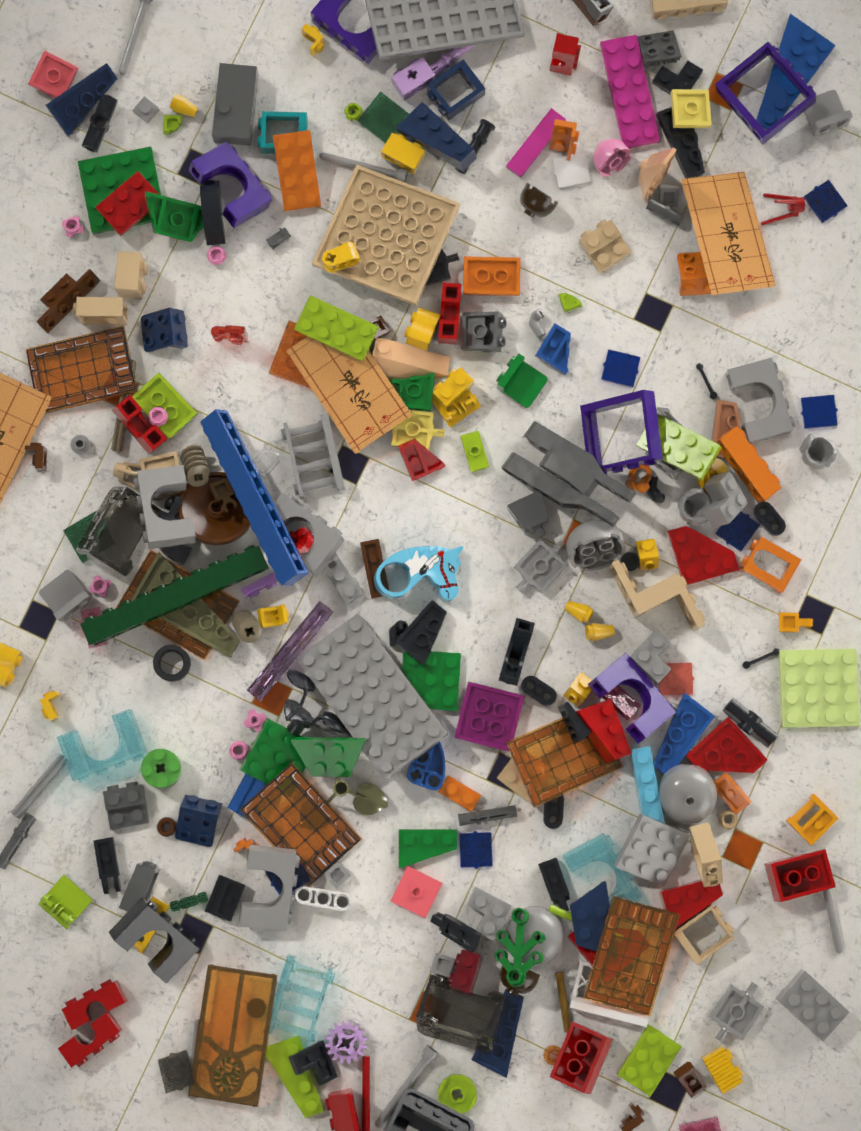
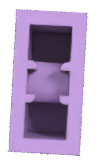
[392,57,435,101]

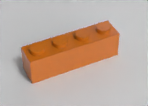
[714,426,782,503]

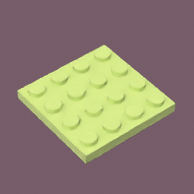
[778,649,860,728]

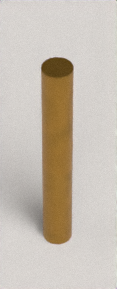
[555,972,571,1032]

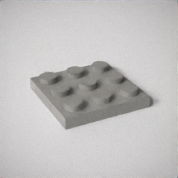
[614,813,690,886]

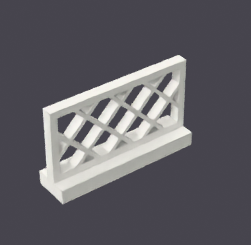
[568,960,649,1027]

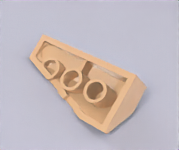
[639,148,676,202]
[372,337,451,381]

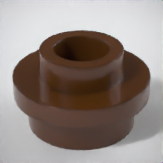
[157,817,177,837]

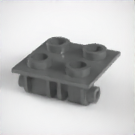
[637,30,682,68]

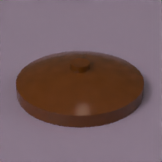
[178,472,251,545]

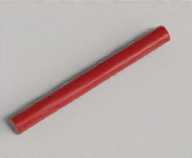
[362,1056,370,1131]

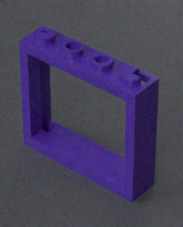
[715,42,816,145]
[580,390,663,475]

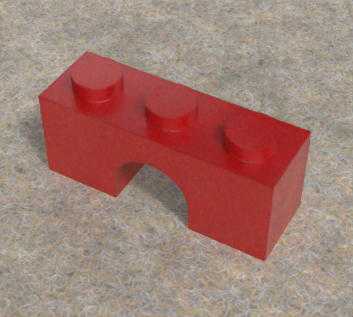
[549,33,581,76]
[438,282,462,345]
[111,395,167,454]
[61,979,127,1030]
[58,1011,122,1068]

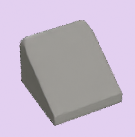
[659,184,679,206]

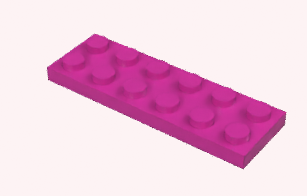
[600,35,660,149]

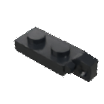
[538,857,570,911]
[430,912,482,952]

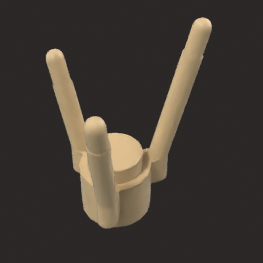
[113,461,141,492]

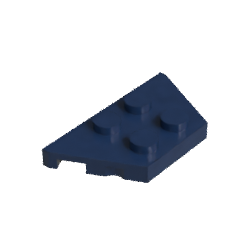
[570,881,618,958]

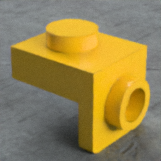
[301,24,325,57]
[636,539,659,571]
[257,604,289,628]
[563,672,592,707]
[40,690,61,721]

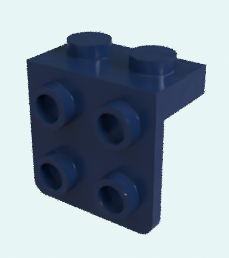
[141,307,188,352]
[175,795,223,847]

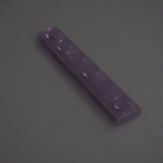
[247,601,334,702]

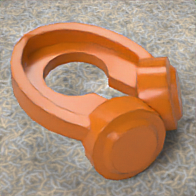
[626,464,652,493]

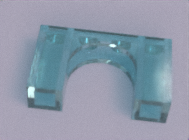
[57,709,148,783]
[562,833,642,910]

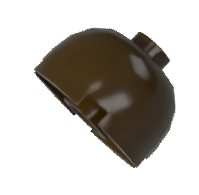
[520,183,558,218]
[500,963,540,996]

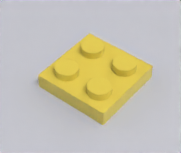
[670,89,712,128]

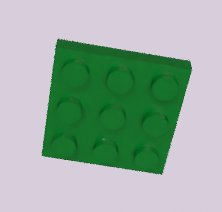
[402,651,461,711]
[239,718,306,796]

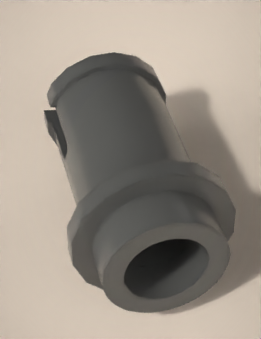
[266,227,291,249]

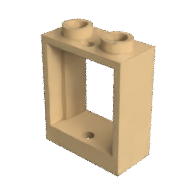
[73,297,128,325]
[690,823,723,887]
[673,904,735,965]

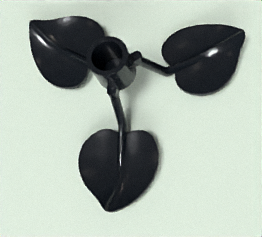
[284,669,350,737]

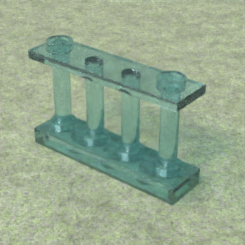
[264,954,336,1046]

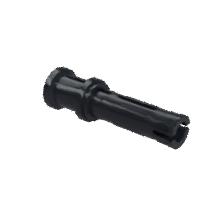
[455,119,496,175]

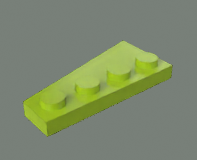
[266,1035,324,1118]

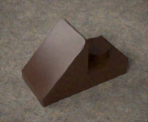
[673,1062,707,1098]

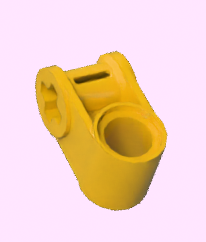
[322,242,360,273]

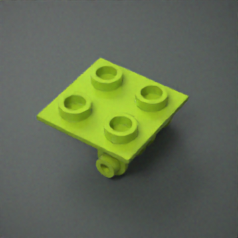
[38,874,93,930]

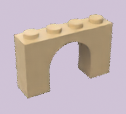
[649,0,728,20]

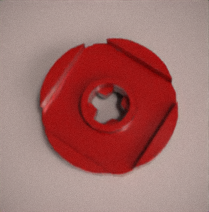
[289,527,314,559]

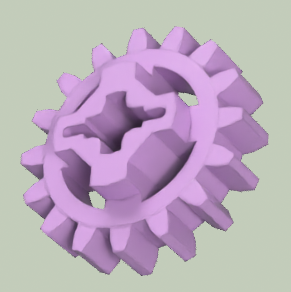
[325,1020,367,1064]

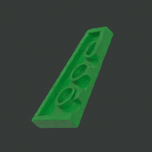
[390,373,435,411]

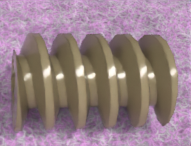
[180,445,210,487]
[232,610,262,643]

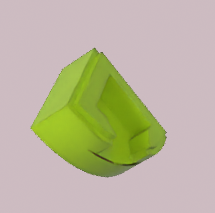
[163,115,183,135]
[558,293,582,313]

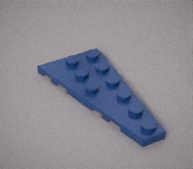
[756,13,836,130]

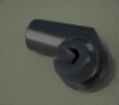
[647,476,665,503]
[389,620,408,647]

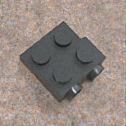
[461,311,507,352]
[103,781,149,830]

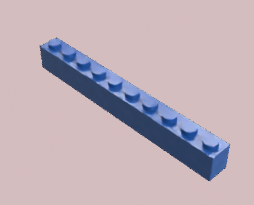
[200,409,309,586]

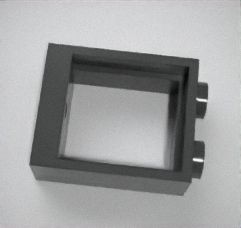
[119,861,160,912]

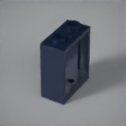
[426,59,486,120]

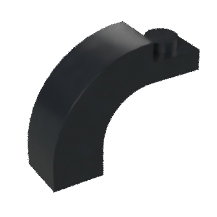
[200,180,226,246]
[154,495,192,565]
[498,618,535,686]

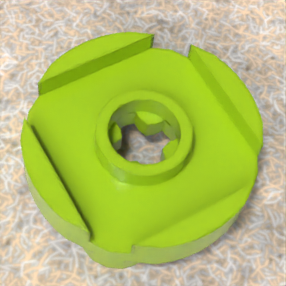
[438,1074,477,1114]

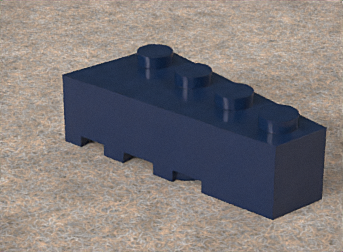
[395,102,477,171]

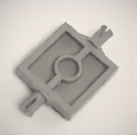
[514,539,568,593]
[709,982,764,1042]

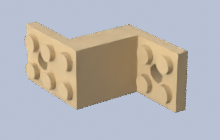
[608,559,706,631]

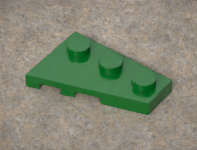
[399,829,457,868]

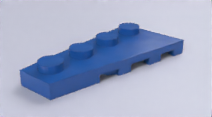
[653,692,715,774]

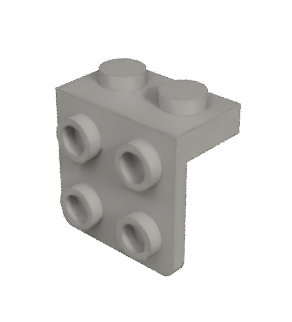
[802,90,853,136]
[39,570,92,622]

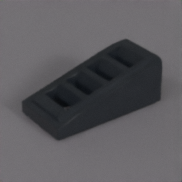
[558,702,591,744]

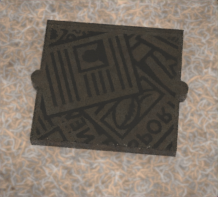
[158,1050,195,1094]

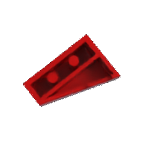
[576,699,632,763]
[659,879,723,930]

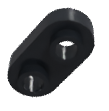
[753,501,786,536]
[521,676,557,706]
[543,794,564,829]

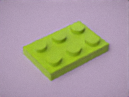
[132,372,198,440]
[617,1024,682,1097]

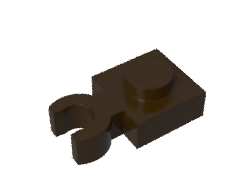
[209,478,237,514]

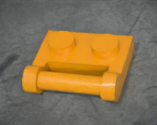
[786,794,839,846]

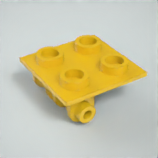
[432,390,481,428]

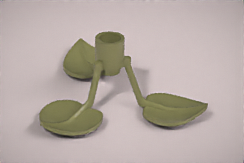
[299,777,388,829]

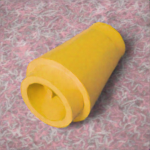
[169,94,198,118]
[564,600,594,624]
[585,623,615,642]

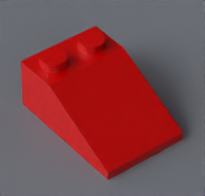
[764,849,836,902]

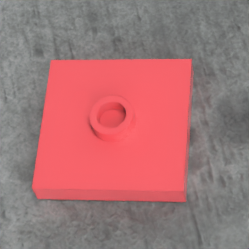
[28,50,79,98]
[391,866,442,918]

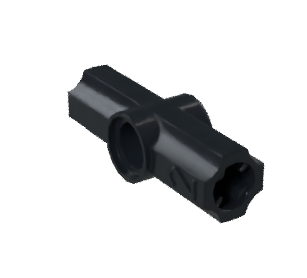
[82,94,118,152]
[722,698,778,748]

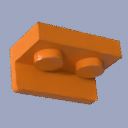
[549,119,579,161]

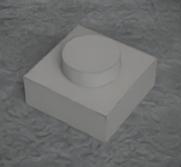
[133,96,159,124]
[324,861,351,889]
[430,953,455,978]

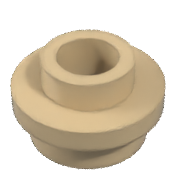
[718,810,738,830]

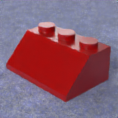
[549,1021,613,1094]
[325,1088,361,1131]

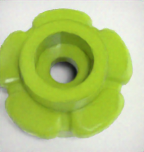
[344,103,363,121]

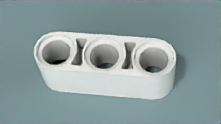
[295,886,352,911]

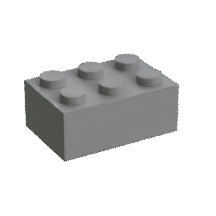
[776,969,849,1042]

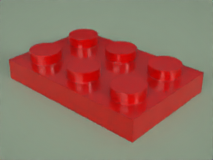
[95,171,158,237]

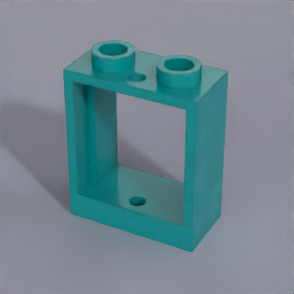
[257,111,308,154]

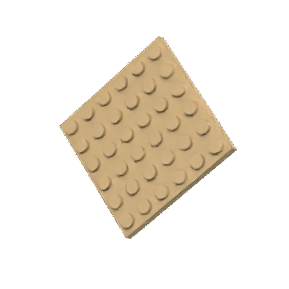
[312,165,461,306]

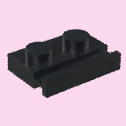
[204,875,246,922]

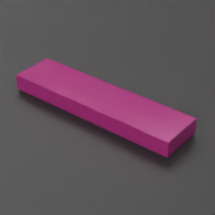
[506,108,566,178]

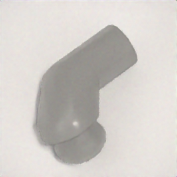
[529,309,546,338]

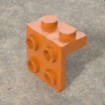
[677,252,711,296]

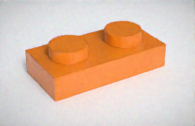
[714,772,752,815]
[439,776,481,812]

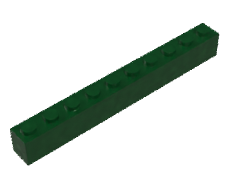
[80,545,269,647]

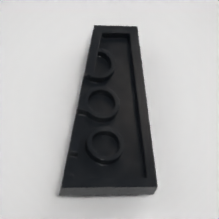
[656,107,705,180]

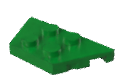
[145,191,204,242]
[291,737,366,777]

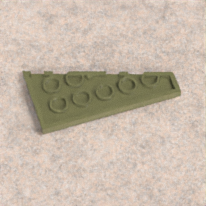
[130,552,240,658]

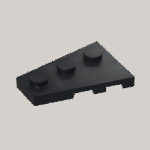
[395,600,447,667]

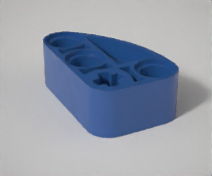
[407,742,445,790]

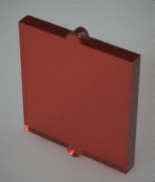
[659,663,695,695]

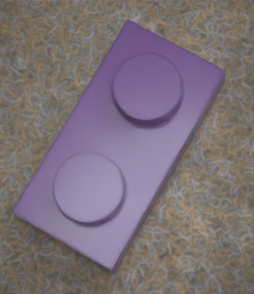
[241,572,278,599]

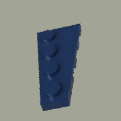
[45,63,118,137]
[471,988,524,1078]

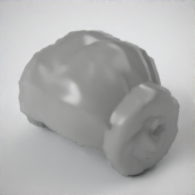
[799,434,839,469]
[678,487,711,526]

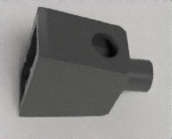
[507,490,549,539]

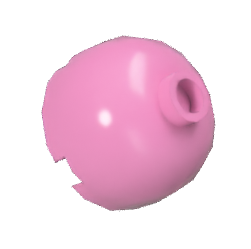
[593,139,631,176]

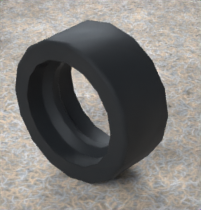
[153,645,191,682]

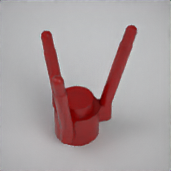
[761,193,805,225]

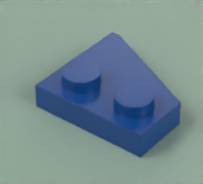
[535,323,571,375]

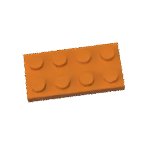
[273,130,321,211]

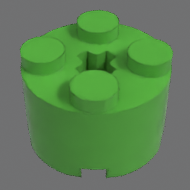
[141,749,182,789]

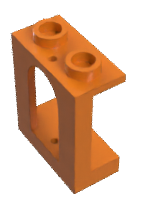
[740,536,802,594]

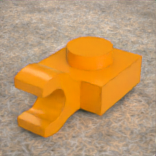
[779,612,813,633]

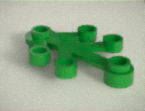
[495,908,545,987]

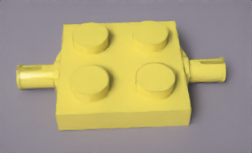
[391,409,445,450]

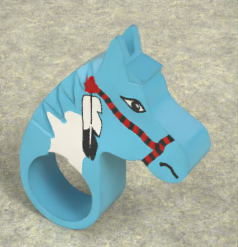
[374,546,463,602]

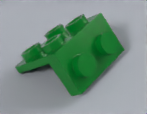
[496,353,548,408]

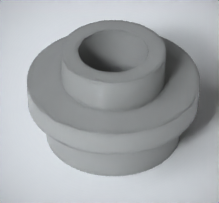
[70,435,90,454]

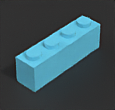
[630,746,665,823]

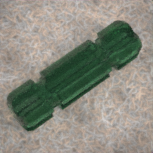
[170,892,208,912]

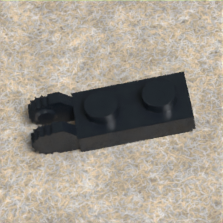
[93,837,121,894]

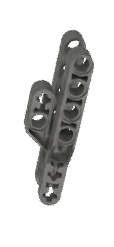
[501,421,636,526]

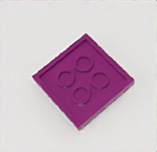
[454,681,525,752]

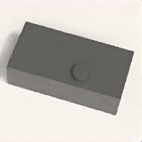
[212,63,259,146]

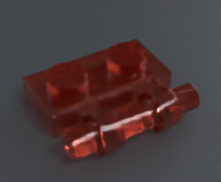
[211,325,248,345]

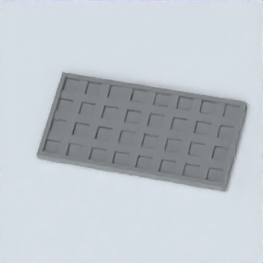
[365,0,525,60]
[296,613,448,782]

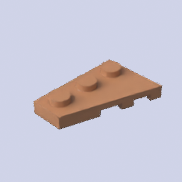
[711,400,741,459]

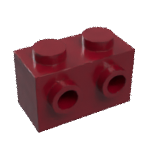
[449,949,483,996]

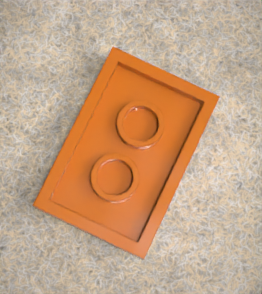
[463,256,520,296]

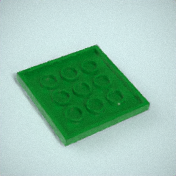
[78,146,161,235]

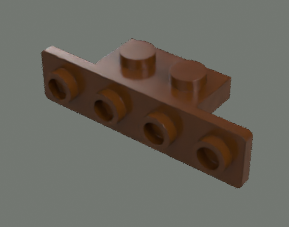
[37,269,100,333]

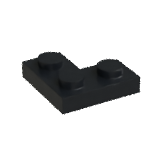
[652,60,703,95]
[288,1040,338,1086]

